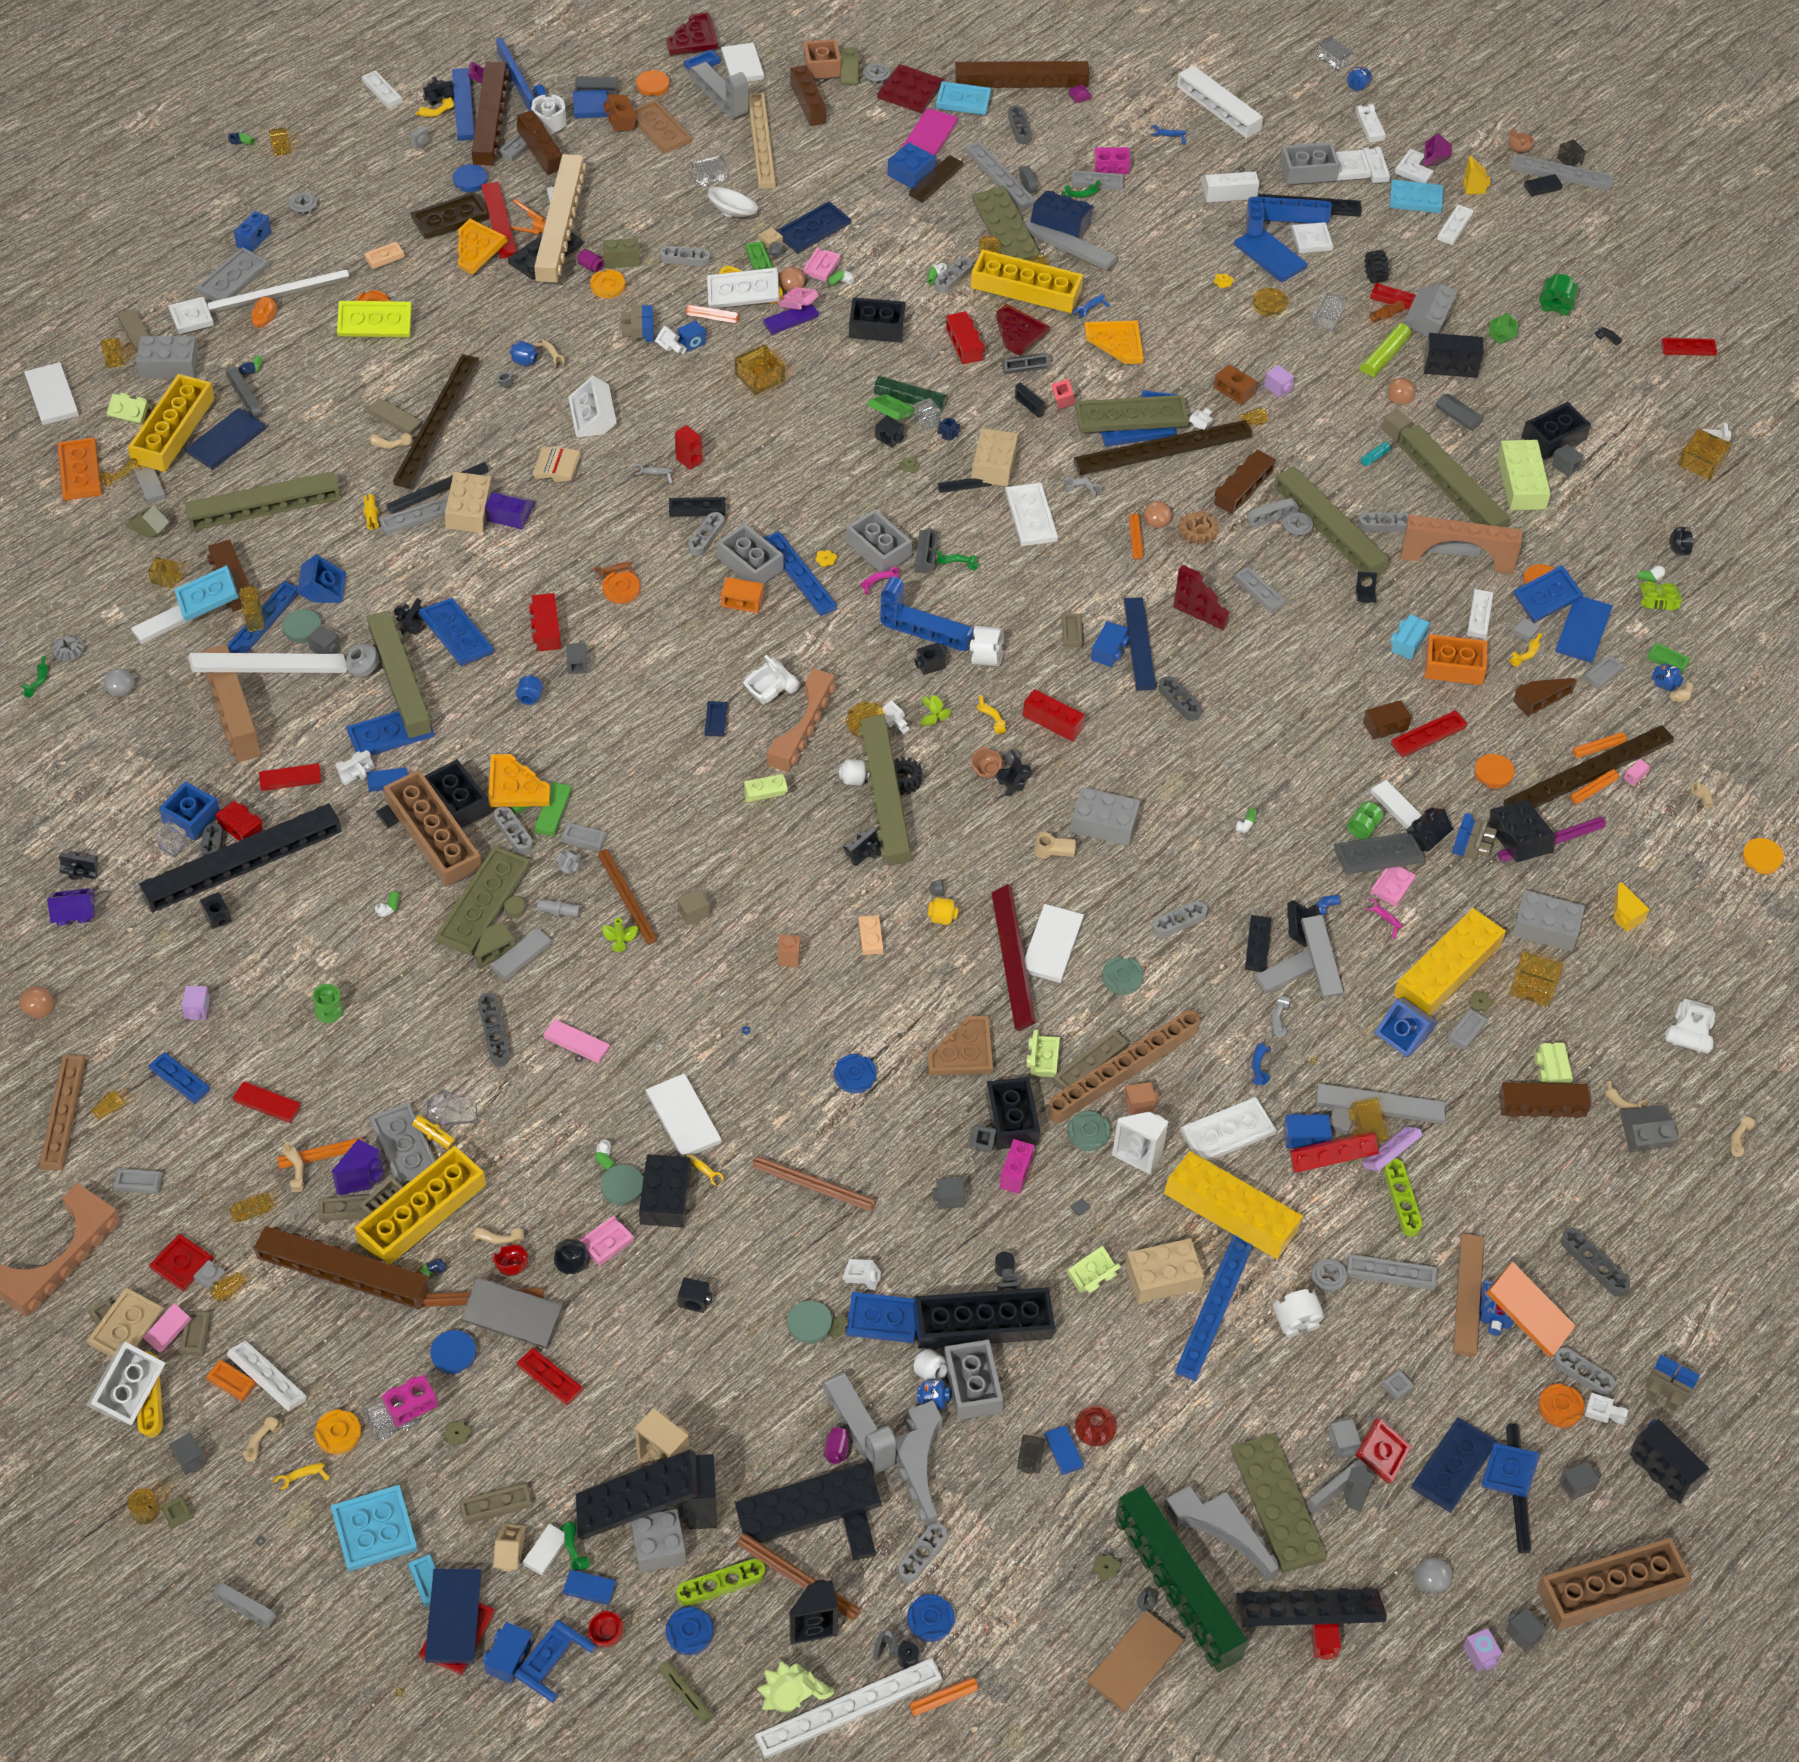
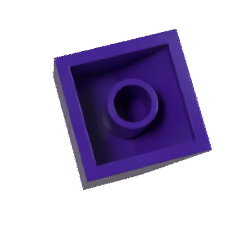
[485,492,535,529]
[47,887,95,926]
[332,1139,384,1196]

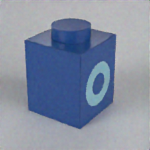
[678,321,707,352]

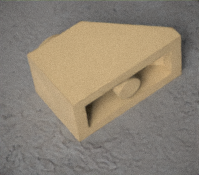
[493,1523,527,1571]

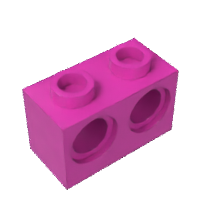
[1094,147,1130,174]
[999,1139,1034,1194]
[382,1374,438,1428]

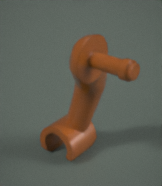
[591,561,636,579]

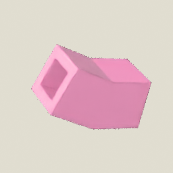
[1624,759,1650,786]

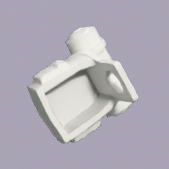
[743,655,801,705]
[1665,999,1715,1054]

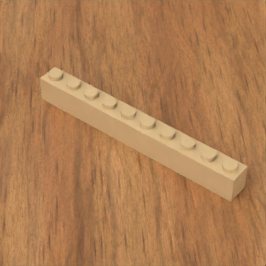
[534,154,587,282]

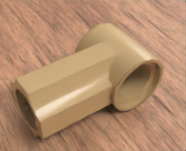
[1034,832,1075,859]

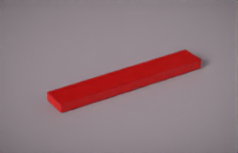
[481,182,516,259]

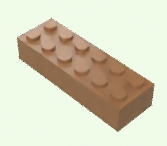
[204,644,261,763]
[384,770,481,887]
[1537,1538,1692,1631]

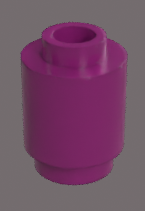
[577,249,604,272]
[823,1427,850,1464]

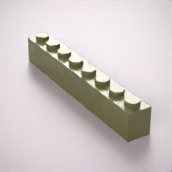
[1399,425,1510,528]
[1274,466,1389,580]
[184,471,341,531]
[367,610,433,738]
[859,714,913,866]

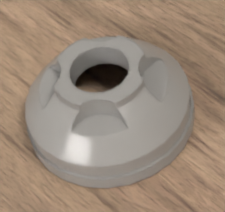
[346,643,380,678]

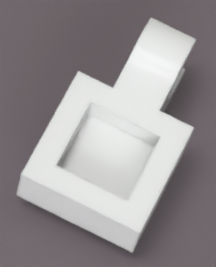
[655,326,687,355]
[1189,408,1213,430]
[877,700,910,734]
[1585,1393,1628,1425]

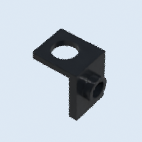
[1355,571,1377,603]

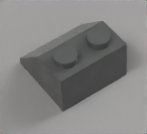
[1620,1105,1678,1152]

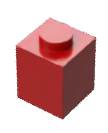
[1311,1624,1341,1660]

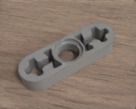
[660,246,710,267]
[935,257,972,293]
[1247,498,1299,527]
[688,512,724,556]
[1358,512,1410,532]
[494,807,533,855]
[1153,901,1207,938]
[1553,1348,1615,1397]
[898,1523,947,1583]
[212,1583,276,1628]

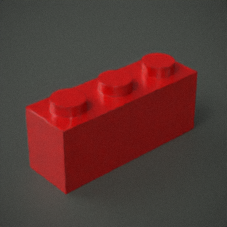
[945,311,985,365]
[529,593,561,652]
[1023,689,1085,742]

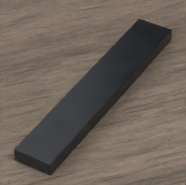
[1258,194,1361,217]

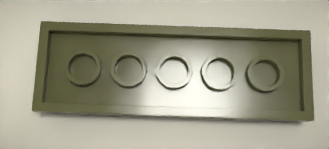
[972,185,1040,261]
[1075,395,1189,433]
[434,846,531,956]
[1231,1434,1327,1574]

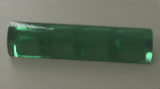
[874,376,948,413]

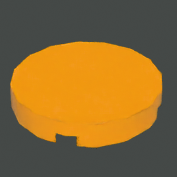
[590,269,626,298]
[1742,838,1784,874]
[314,1409,362,1454]

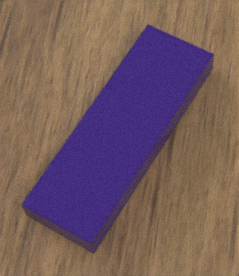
[763,304,819,335]

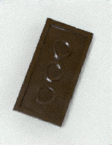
[410,191,489,239]

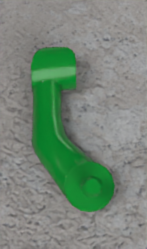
[1061,180,1100,198]
[936,550,980,570]
[20,656,49,698]
[559,1521,590,1571]

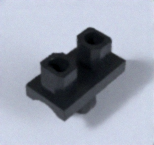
[423,76,454,106]
[394,598,424,635]
[996,758,1032,796]
[843,828,881,866]
[59,851,98,880]

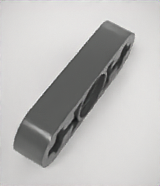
[1008,105,1031,144]
[1159,676,1202,721]

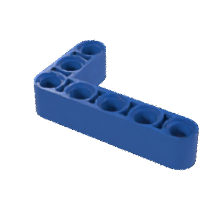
[1246,197,1332,236]
[880,577,974,651]

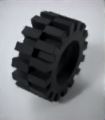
[1364,250,1390,284]
[895,757,922,795]

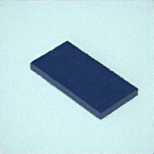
[776,201,851,254]
[185,408,266,470]
[1411,1417,1498,1513]
[425,1569,482,1664]

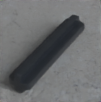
[938,478,992,493]

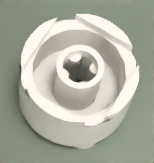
[531,95,567,135]
[970,626,1004,666]
[1273,1289,1325,1338]

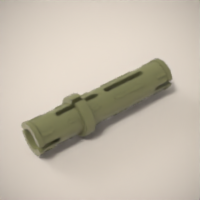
[658,1660,715,1725]

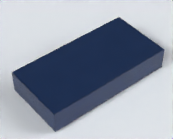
[704,701,727,737]

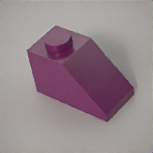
[1423,133,1452,166]

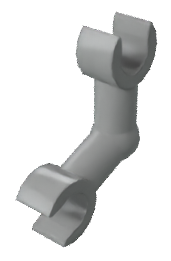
[1064,476,1102,498]

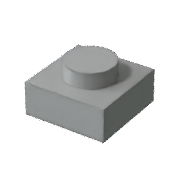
[410,125,429,150]
[194,1260,227,1292]

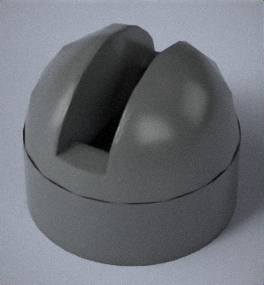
[769,242,784,258]
[497,372,513,388]
[1005,749,1021,766]
[929,879,945,897]
[1137,1590,1156,1612]

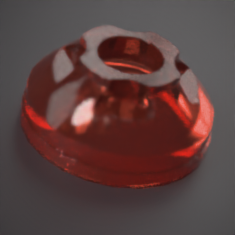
[1075,1406,1117,1447]

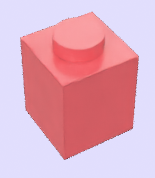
[1051,379,1075,409]

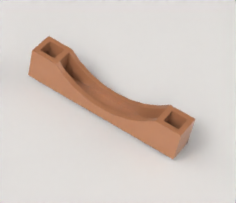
[767,668,836,772]

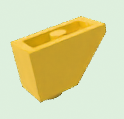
[1463,156,1490,194]
[1613,882,1650,932]

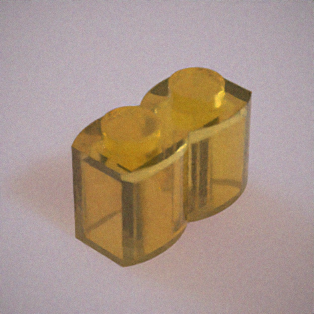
[239,586,265,632]
[1348,1098,1387,1143]

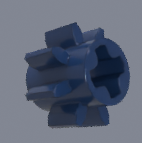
[937,418,960,441]

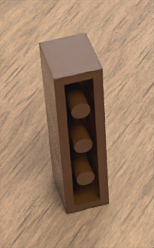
[790,65,826,127]
[517,110,562,175]
[1214,449,1276,514]
[206,539,255,612]
[1498,1083,1591,1118]

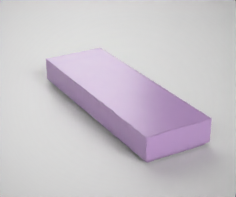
[1362,1126,1423,1171]

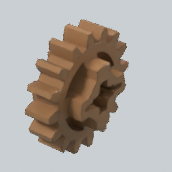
[1178,510,1219,546]

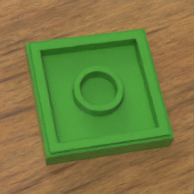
[867,394,916,420]

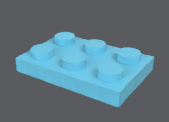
[936,81,991,115]
[1389,179,1443,213]
[174,565,239,622]

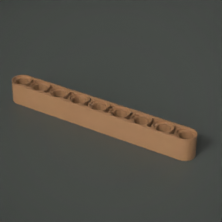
[1047,1010,1200,1123]

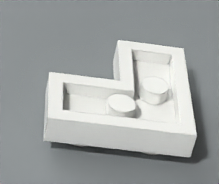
[1395,149,1434,183]

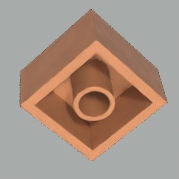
[803,39,841,79]

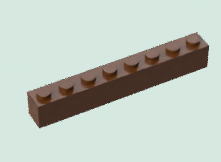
[472,61,510,166]
[955,61,1090,88]
[254,1226,431,1310]

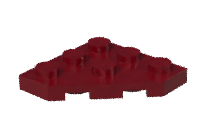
[666,12,718,55]
[996,304,1050,356]
[1173,564,1229,631]

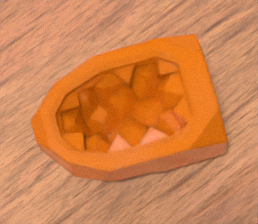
[251,296,277,328]

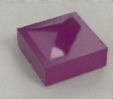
[468,62,485,84]
[1068,85,1091,103]

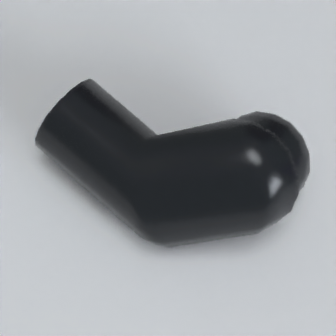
[1595,327,1622,346]

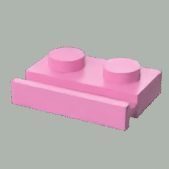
[803,247,840,282]
[778,287,818,310]
[1370,866,1416,907]
[579,1215,634,1266]

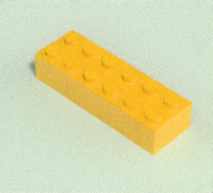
[971,249,1083,313]
[128,374,215,472]
[1394,908,1506,1016]
[354,1146,486,1265]
[1164,1151,1303,1259]

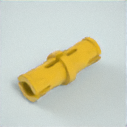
[363,494,379,530]
[412,1114,455,1150]

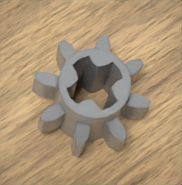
[556,849,583,874]

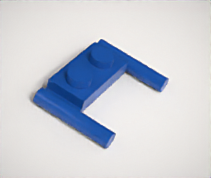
[514,1619,597,1703]

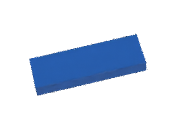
[148,1052,210,1104]

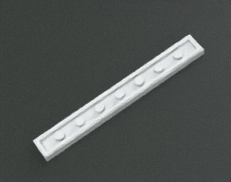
[207,270,349,314]
[188,653,347,673]
[755,1658,942,1759]

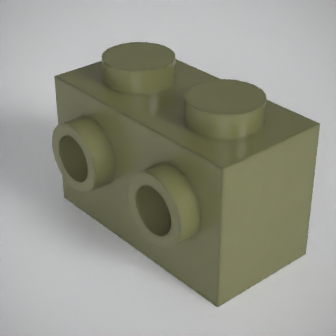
[603,238,640,268]

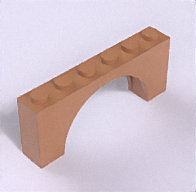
[1400,515,1522,574]
[0,1183,120,1317]

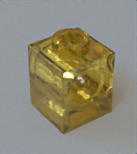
[269,127,291,157]
[101,337,125,368]
[148,557,181,589]

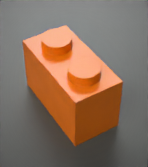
[721,577,764,613]

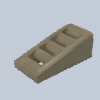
[359,1175,403,1216]

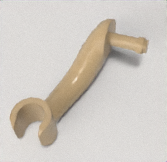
[532,339,564,368]
[370,433,412,449]
[1605,1081,1648,1109]
[1731,1116,1755,1157]
[282,1141,304,1192]
[472,1227,524,1245]
[243,1417,282,1462]

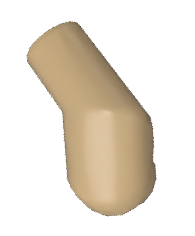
[1670,682,1694,702]
[1690,782,1713,809]

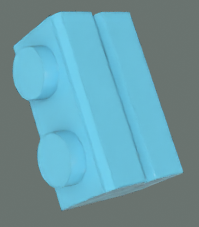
[1390,614,1430,660]

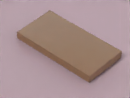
[633,99,693,154]
[1087,1611,1184,1713]

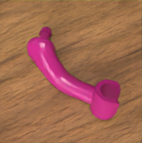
[860,567,899,595]
[1366,898,1402,939]

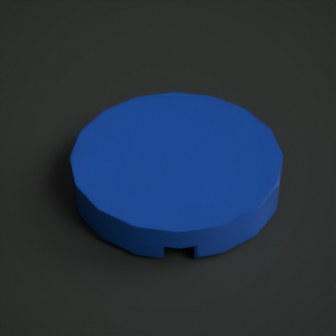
[453,164,488,192]
[834,1054,876,1094]
[430,1330,476,1374]
[907,1594,955,1642]
[665,1607,713,1655]

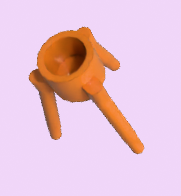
[510,199,546,236]

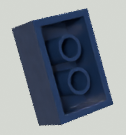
[1030,191,1094,238]

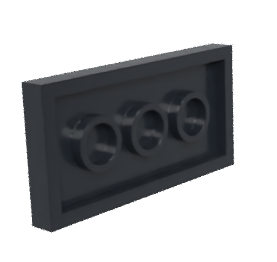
[508,231,583,280]

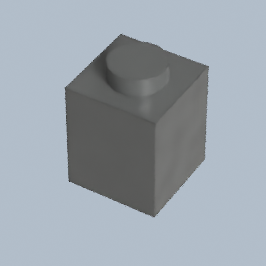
[1552,444,1584,477]
[307,625,340,654]
[566,643,588,674]
[967,1125,996,1153]
[932,1177,965,1209]
[169,1433,207,1475]
[1560,1461,1600,1501]
[1505,1608,1547,1652]

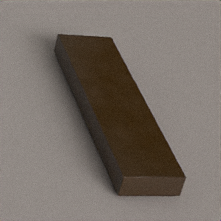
[909,155,963,203]

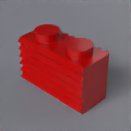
[675,425,703,470]
[215,800,263,841]

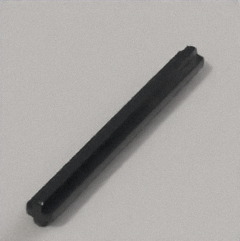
[386,462,489,514]
[1506,1423,1531,1554]

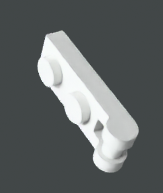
[1355,104,1386,142]
[1362,147,1390,183]

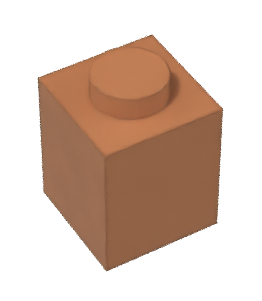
[778,934,800,967]
[1124,1082,1158,1115]

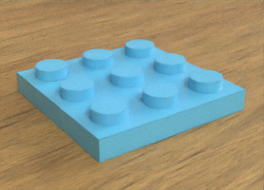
[330,1485,418,1572]

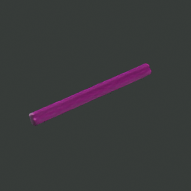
[1498,817,1606,862]

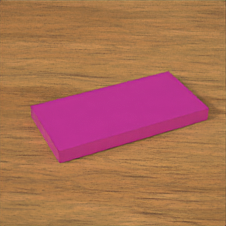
[900,108,958,156]

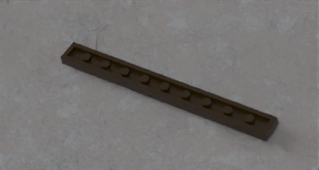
[393,354,480,489]
[1074,420,1252,475]
[1503,725,1674,809]

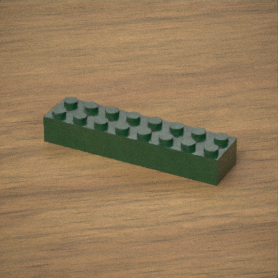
[1115,1485,1248,1673]

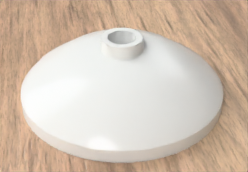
[708,187,758,217]

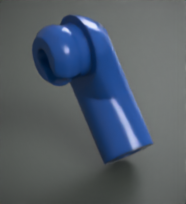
[533,84,547,98]
[1315,895,1340,915]

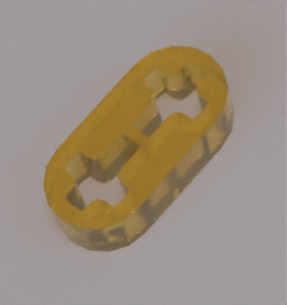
[230,1193,273,1222]

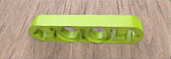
[1383,1158,1422,1237]
[676,1559,765,1607]

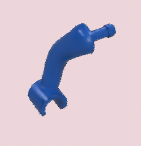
[1149,125,1187,145]
[1073,294,1110,319]
[1252,1043,1271,1085]

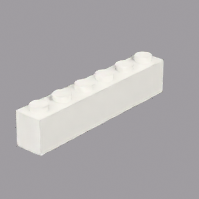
[1177,65,1263,138]

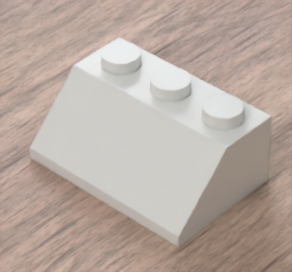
[1200,172,1259,202]
[568,375,617,437]
[1112,1112,1168,1174]
[86,1342,165,1425]

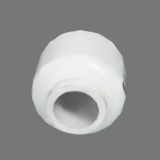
[839,759,869,785]
[914,1349,947,1380]

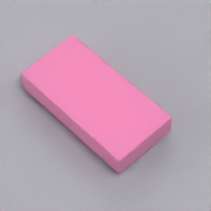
[143,1303,192,1354]

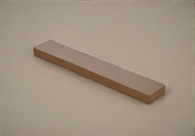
[39,1055,86,1170]
[1453,1234,1484,1357]

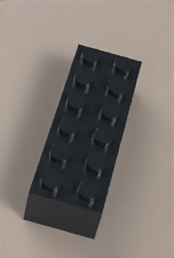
[913,1287,1055,1349]

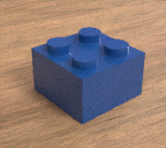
[887,142,936,189]
[159,781,220,841]

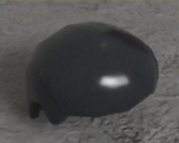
[1669,527,1693,555]
[554,1239,588,1274]

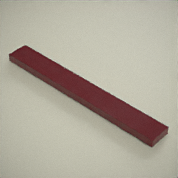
[991,884,1036,1032]

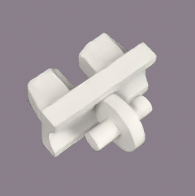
[336,750,375,785]

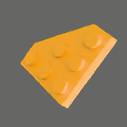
[458,219,507,275]
[1084,320,1144,364]
[488,754,550,807]

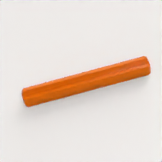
[277,1137,363,1169]

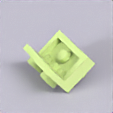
[106,393,152,425]
[744,774,788,802]
[1027,1030,1060,1077]
[1065,1246,1121,1293]

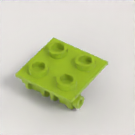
[1639,581,1682,611]

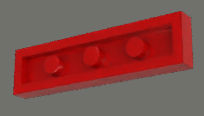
[1391,710,1467,758]
[1289,1131,1378,1173]

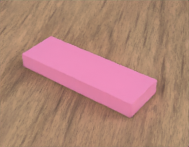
[544,1020,610,1064]

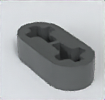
[1019,165,1037,193]
[201,823,224,856]

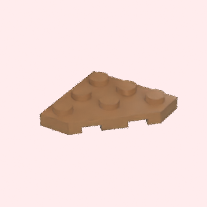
[928,1016,993,1076]

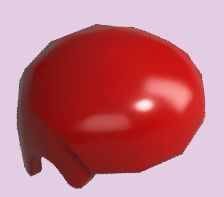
[493,1244,529,1276]
[588,1611,624,1648]

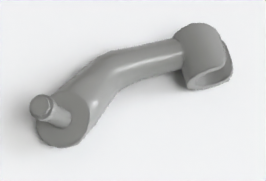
[632,463,674,484]
[1271,996,1291,1037]

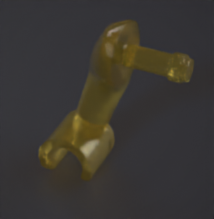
[99,458,142,486]

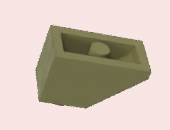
[841,47,858,86]
[125,505,169,538]
[475,921,515,969]

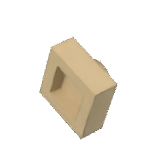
[758,227,783,249]

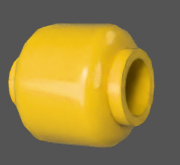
[927,897,958,925]

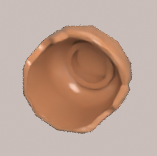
[1508,129,1534,153]
[778,267,805,292]
[1388,378,1415,404]
[1142,501,1172,528]
[971,747,1003,779]
[18,986,55,1019]

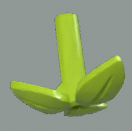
[920,694,951,726]
[602,918,638,952]

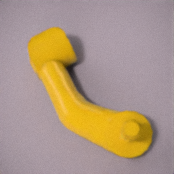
[415,97,455,117]
[1508,633,1542,667]
[976,695,1007,735]
[686,1154,725,1186]
[273,1463,330,1490]

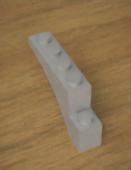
[895,1401,942,1528]
[1164,1486,1279,1582]

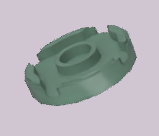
[282,609,321,643]
[1102,957,1144,995]
[1067,1111,1111,1151]
[600,1164,643,1206]
[787,1300,832,1344]

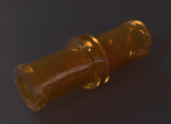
[1369,301,1404,323]

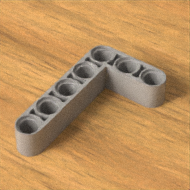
[689,62,748,119]
[822,1372,896,1475]

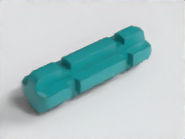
[1360,442,1391,466]

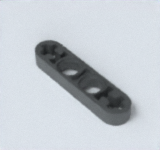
[225,366,262,418]
[478,993,510,1066]
[1561,1228,1630,1297]

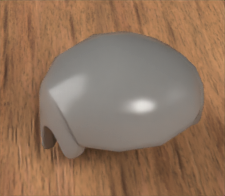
[104,668,135,697]
[1413,1557,1453,1594]

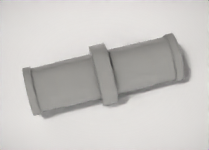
[537,898,580,918]

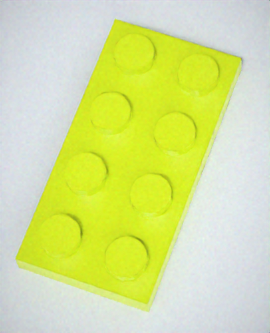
[337,301,412,337]

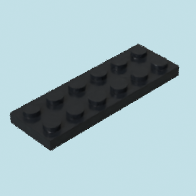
[576,1449,699,1540]
[734,1461,882,1543]
[1236,1587,1387,1627]

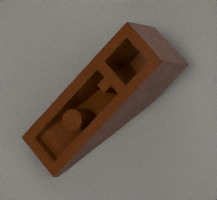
[1513,678,1576,717]

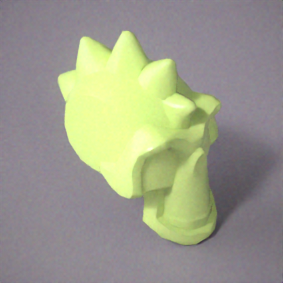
[757,1661,834,1713]

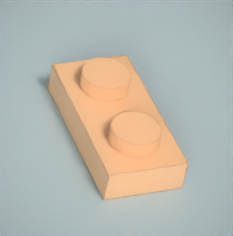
[364,242,404,269]
[858,915,883,955]

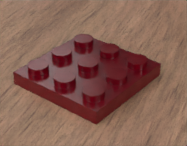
[877,64,944,114]

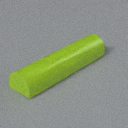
[1359,323,1411,378]

